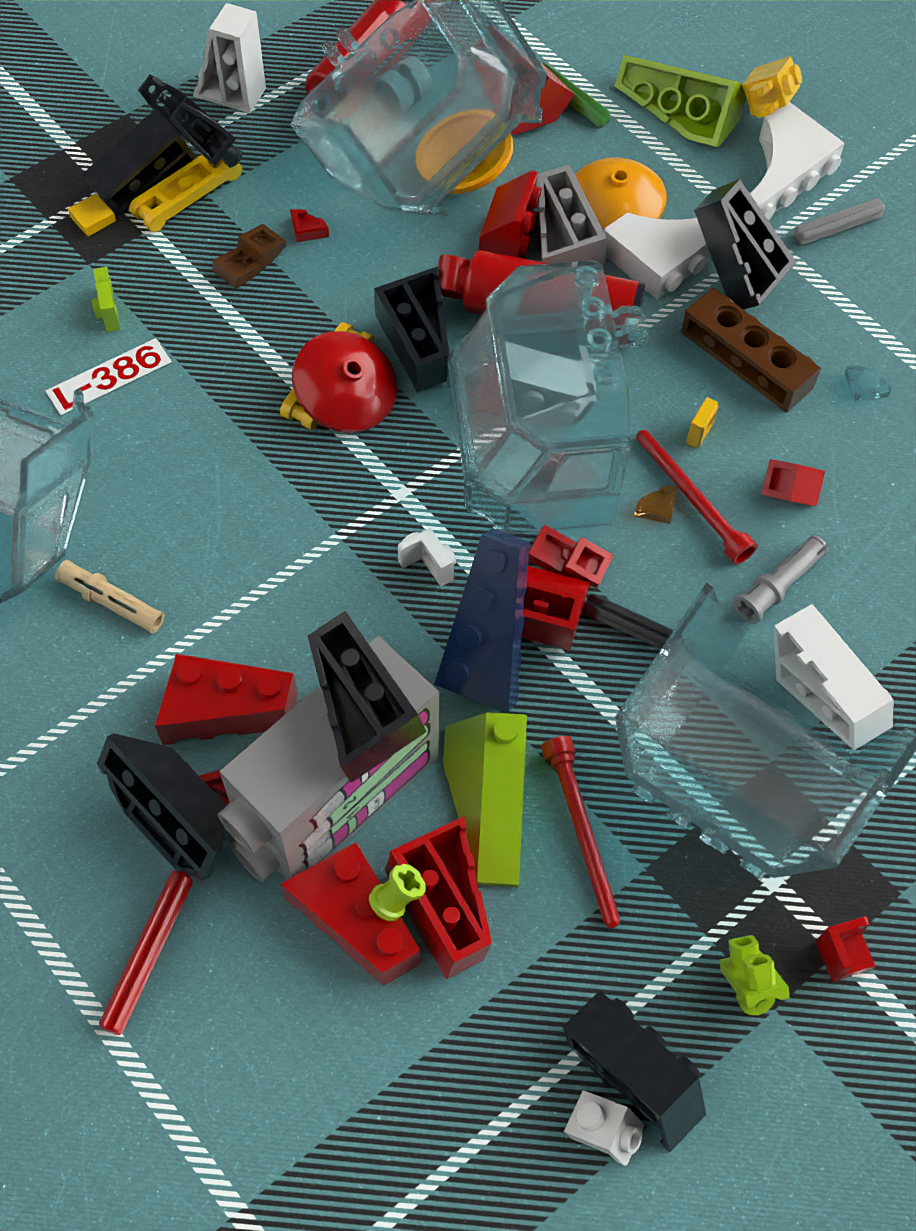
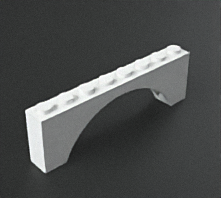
[603,102,844,299]

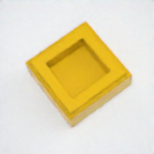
[68,193,116,237]
[686,397,719,448]

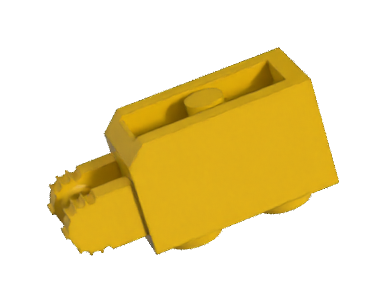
[741,56,802,118]

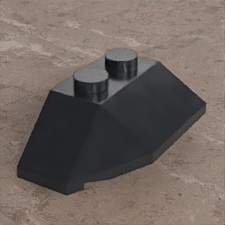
[97,733,226,880]

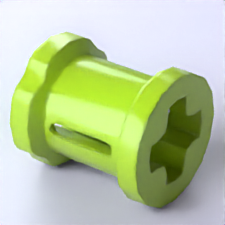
[369,864,426,921]

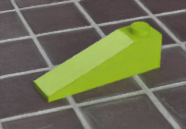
[615,54,747,148]
[443,712,527,887]

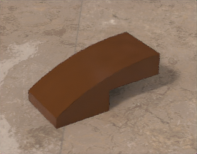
[212,224,286,289]

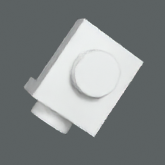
[398,527,456,587]
[564,1090,644,1166]

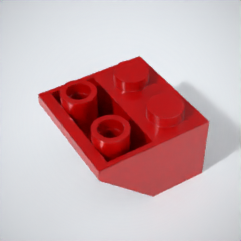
[479,170,542,258]
[521,566,590,651]

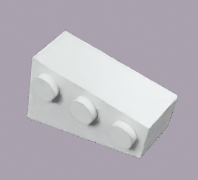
[193,3,266,113]
[774,604,894,750]

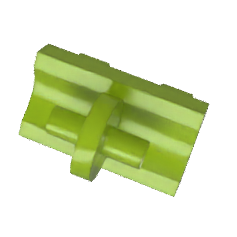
[720,935,790,1015]

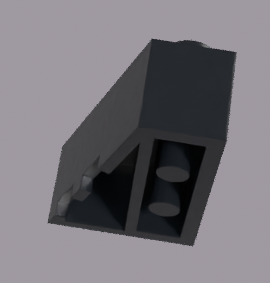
[81,109,196,216]
[694,179,797,310]
[374,266,450,392]
[308,611,427,783]
[563,991,707,1152]

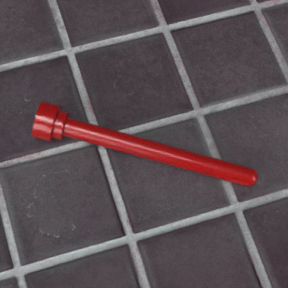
[636,430,758,565]
[541,736,620,928]

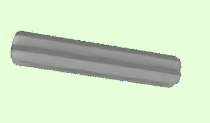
[793,198,885,245]

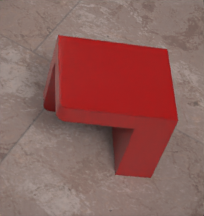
[761,459,825,506]
[815,916,876,982]

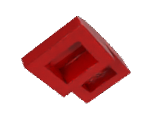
[528,524,614,588]

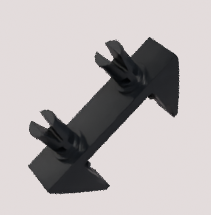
[138,74,242,168]

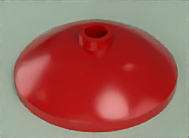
[292,331,397,433]

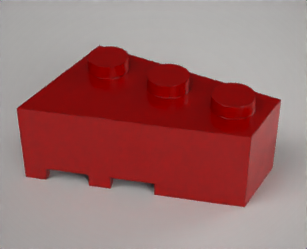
[155,654,298,745]
[385,816,492,980]
[281,842,421,986]

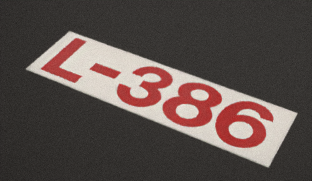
[45,338,172,415]

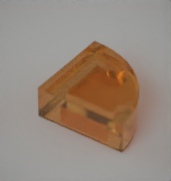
[634,486,678,524]

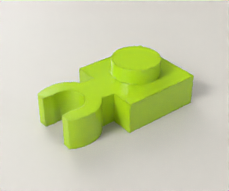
[92,267,121,332]

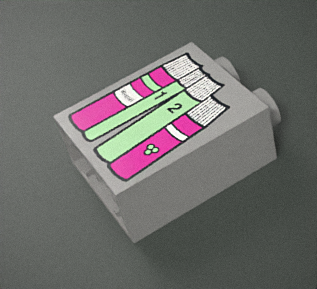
[218,635,439,882]

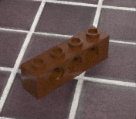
[681,288,821,413]

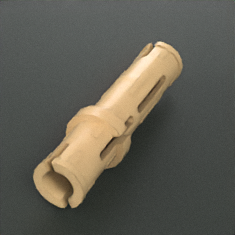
[55,559,165,634]

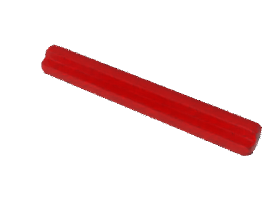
[99,870,193,1035]

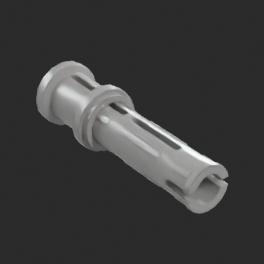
[733,535,829,624]

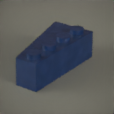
[434,528,530,713]

